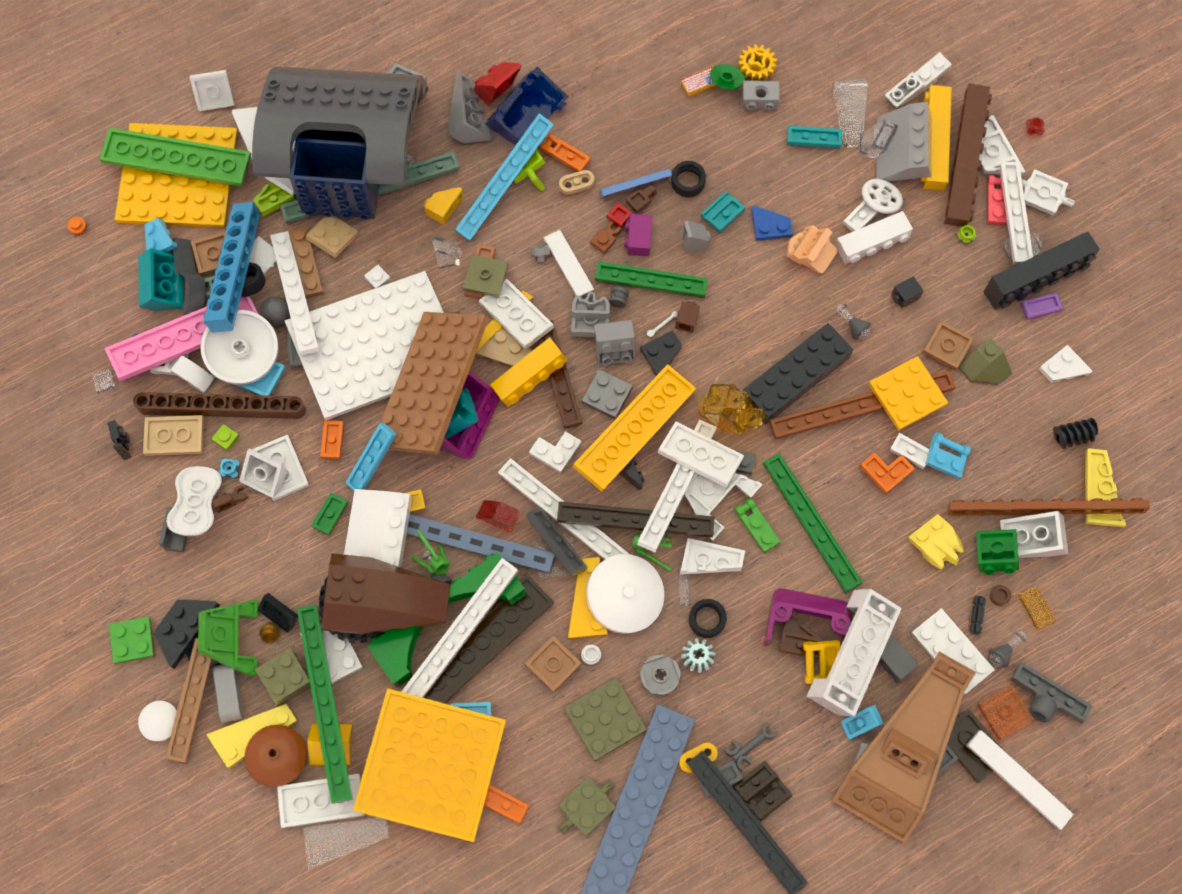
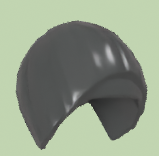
[260,296,290,327]

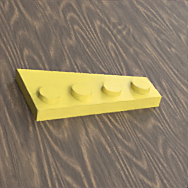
[1085,448,1126,528]
[206,704,298,769]

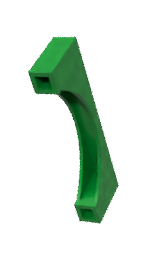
[367,552,527,688]

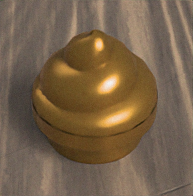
[259,622,280,643]

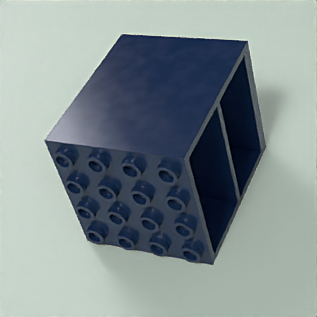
[289,129,380,220]

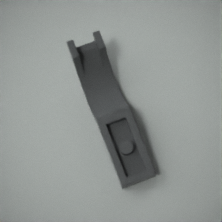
[172,237,205,315]

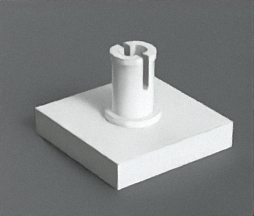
[190,70,234,111]

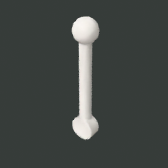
[647,311,678,338]

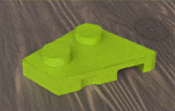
[253,182,295,217]

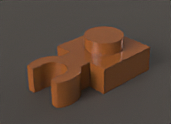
[590,221,621,254]

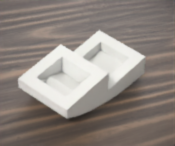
[171,355,215,394]

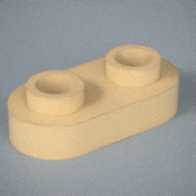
[559,170,594,195]

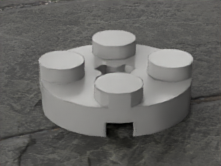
[640,655,681,696]

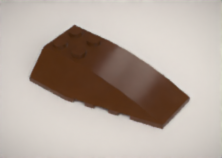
[322,553,450,634]

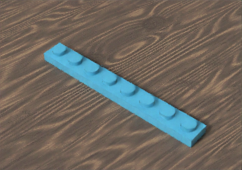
[454,113,554,241]

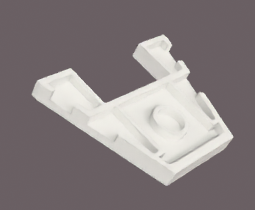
[684,473,763,541]

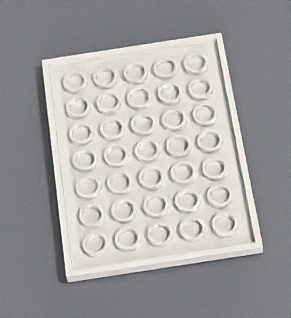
[285,271,444,421]

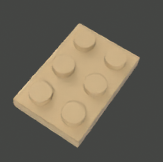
[143,415,204,456]

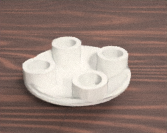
[138,701,177,742]

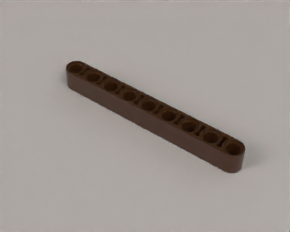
[133,392,306,419]

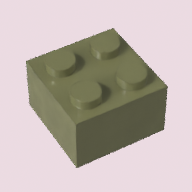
[255,648,311,707]

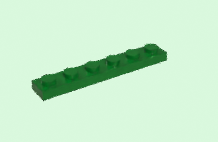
[595,261,708,298]

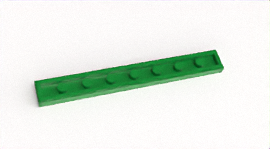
[763,453,863,594]

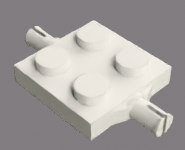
[1022,169,1075,216]

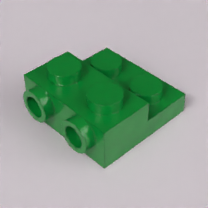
[976,529,1019,575]

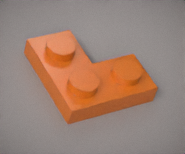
[859,452,915,494]

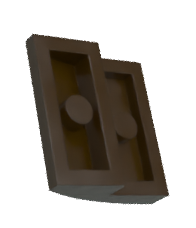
[734,761,792,821]

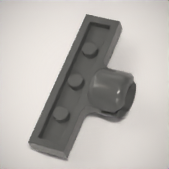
[1011,662,1093,724]

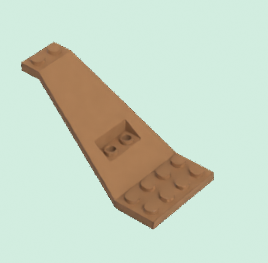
[832,651,975,843]

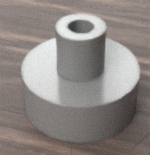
[531,245,550,262]

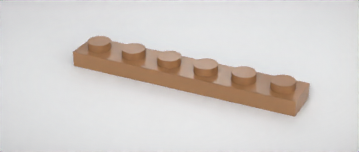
[165,638,212,763]

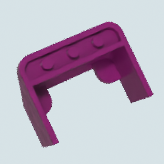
[440,370,499,459]
[763,588,851,648]

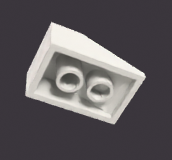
[1000,511,1069,558]

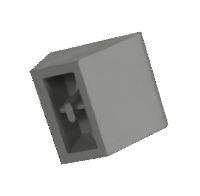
[594,320,635,366]

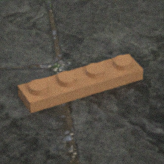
[289,226,324,298]

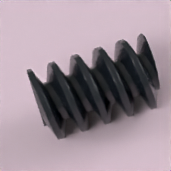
[1053,418,1098,449]

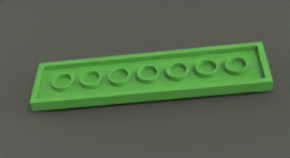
[99,128,251,187]

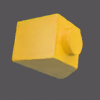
[424,187,464,225]

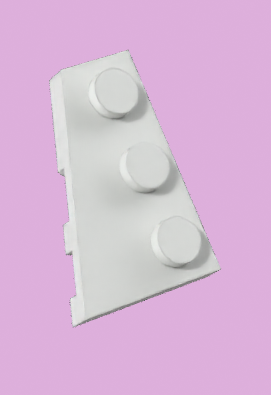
[680,538,745,575]

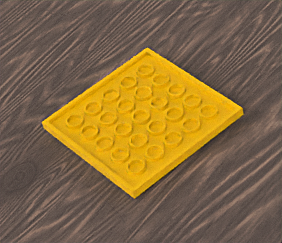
[115,123,238,228]
[353,688,506,842]

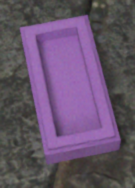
[1021,292,1063,320]

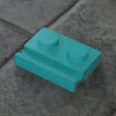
[701,191,745,233]

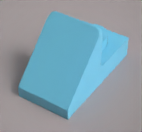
[841,705,884,740]

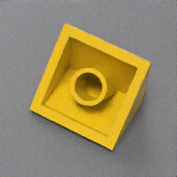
[308,724,353,765]

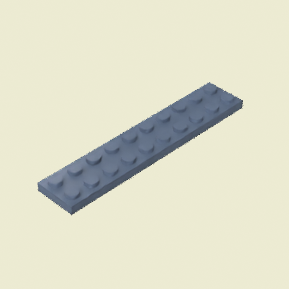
[581,705,695,894]

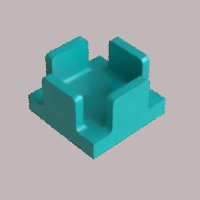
[445,388,479,439]

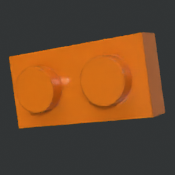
[320,420,344,460]

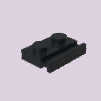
[107,420,131,460]

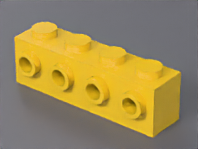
[490,338,568,407]

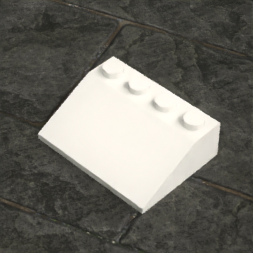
[344,489,413,567]

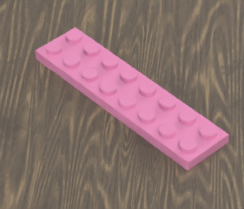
[105,296,258,381]

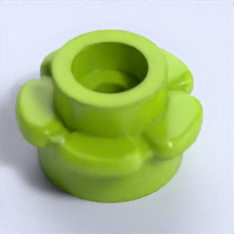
[957,225,976,243]

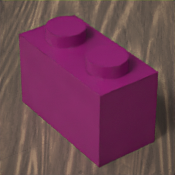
[624,214,652,256]

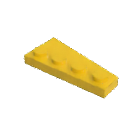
[568,557,608,639]

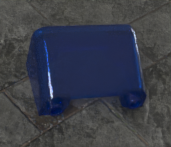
[485,66,569,146]

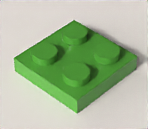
[109,617,155,664]

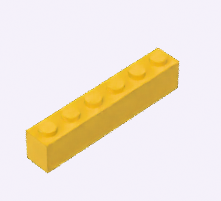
[920,85,952,191]

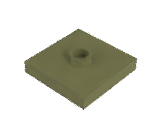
[463,255,509,297]

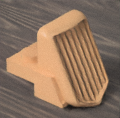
[786,225,838,274]

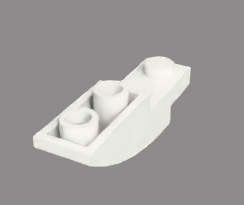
[885,52,952,108]

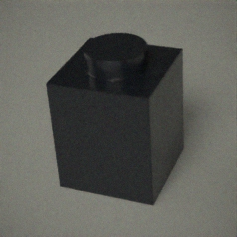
[892,276,924,308]

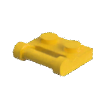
[803,640,840,684]

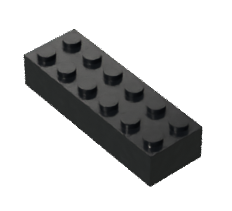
[983,231,1100,310]
[741,323,853,425]

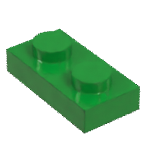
[311,493,348,536]

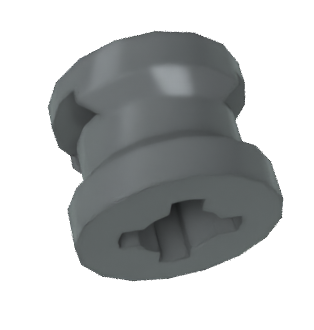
[608,286,629,308]

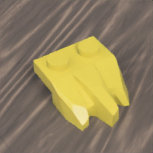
[909,514,964,570]

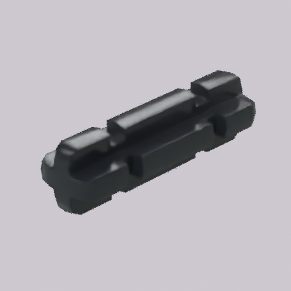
[969,596,986,635]

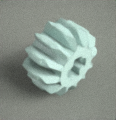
[681,638,715,673]

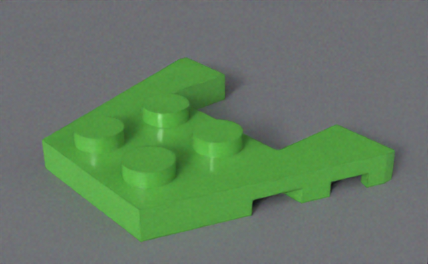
[198,600,257,677]

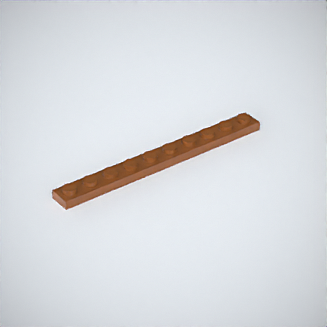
[769,370,956,440]
[947,498,1150,515]

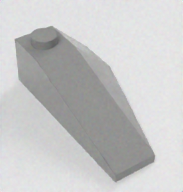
[449,71,491,143]

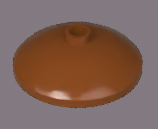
[245,725,307,787]

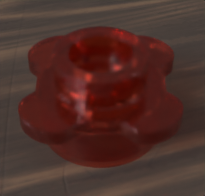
[1026,117,1045,135]

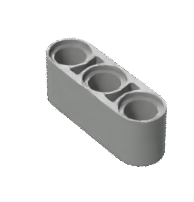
[213,664,243,723]

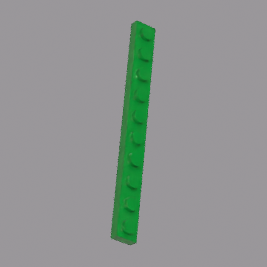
[297,604,353,804]

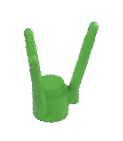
[412,529,450,575]
[632,533,672,571]

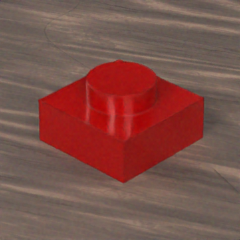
[607,203,632,228]

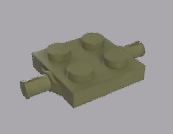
[558,777,616,836]

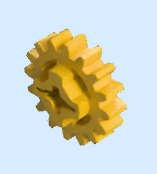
[738,44,777,81]

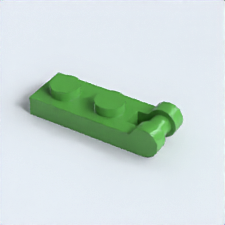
[734,498,781,553]

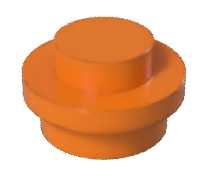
[67,217,86,235]

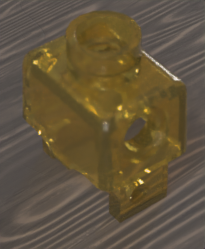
[698,384,766,434]

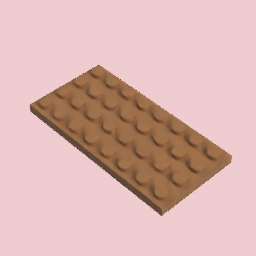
[380,312,489,455]

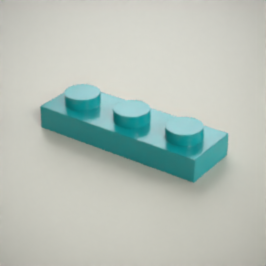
[787,126,842,149]

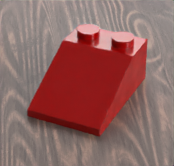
[473,62,522,106]

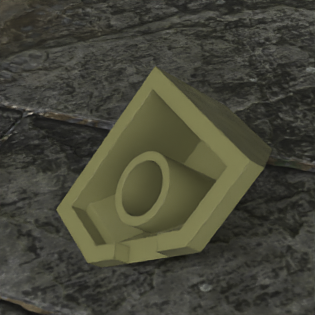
[958,339,1012,385]

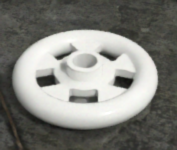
[862,179,903,214]

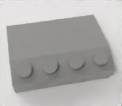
[876,102,932,181]

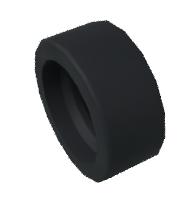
[671,161,706,197]
[241,262,266,297]
[689,599,727,638]

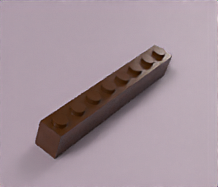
[944,83,992,227]

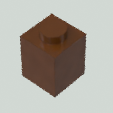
[675,301,700,333]

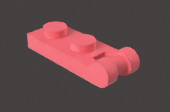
[987,175,1007,225]

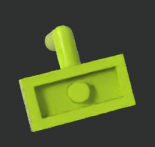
[514,148,546,191]

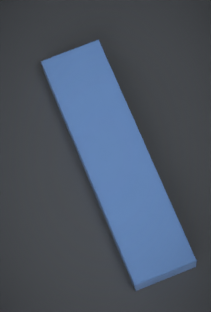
[599,169,672,198]

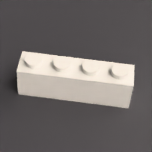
[835,211,913,264]

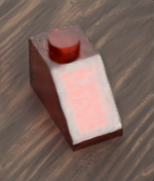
[476,500,519,533]

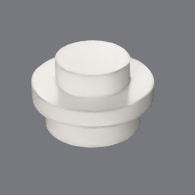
[581,645,601,665]

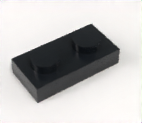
[257,593,298,633]

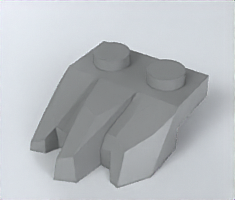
[571,291,610,337]

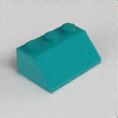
[138,248,184,311]

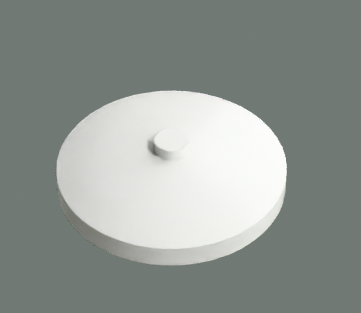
[201,310,279,385]
[586,554,664,634]

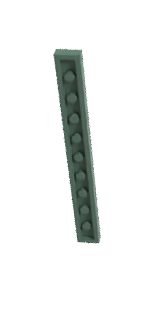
[280,151,460,224]

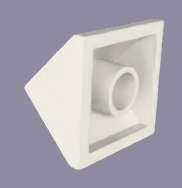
[239,448,288,498]

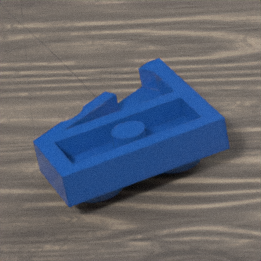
[751,206,793,241]

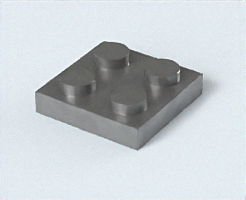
[582,369,633,419]

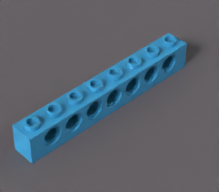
[203,202,261,333]

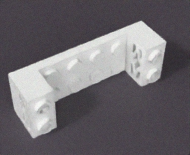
[806,589,902,716]

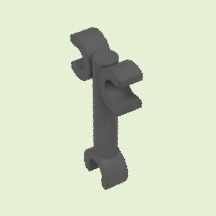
[724,723,777,772]

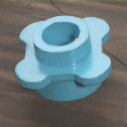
[219,458,240,478]

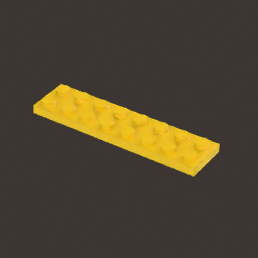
[572,364,696,492]

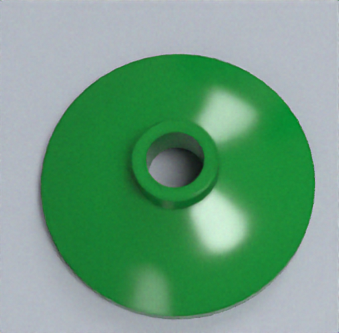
[710,64,745,90]

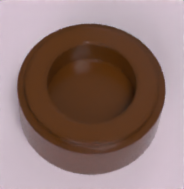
[990,585,1011,606]

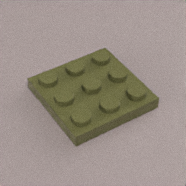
[564,678,647,761]

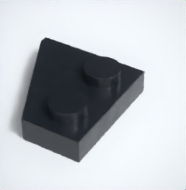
[640,330,682,376]

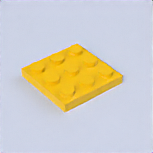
[869,356,948,431]

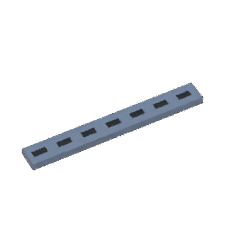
[407,514,555,573]

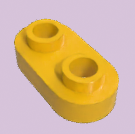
[679,743,718,774]

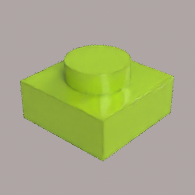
[212,424,240,451]

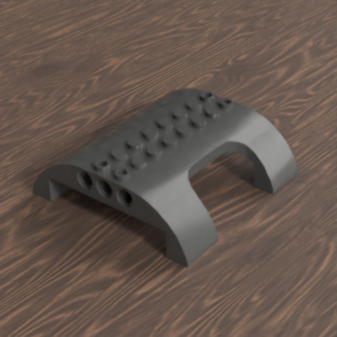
[252,66,426,186]

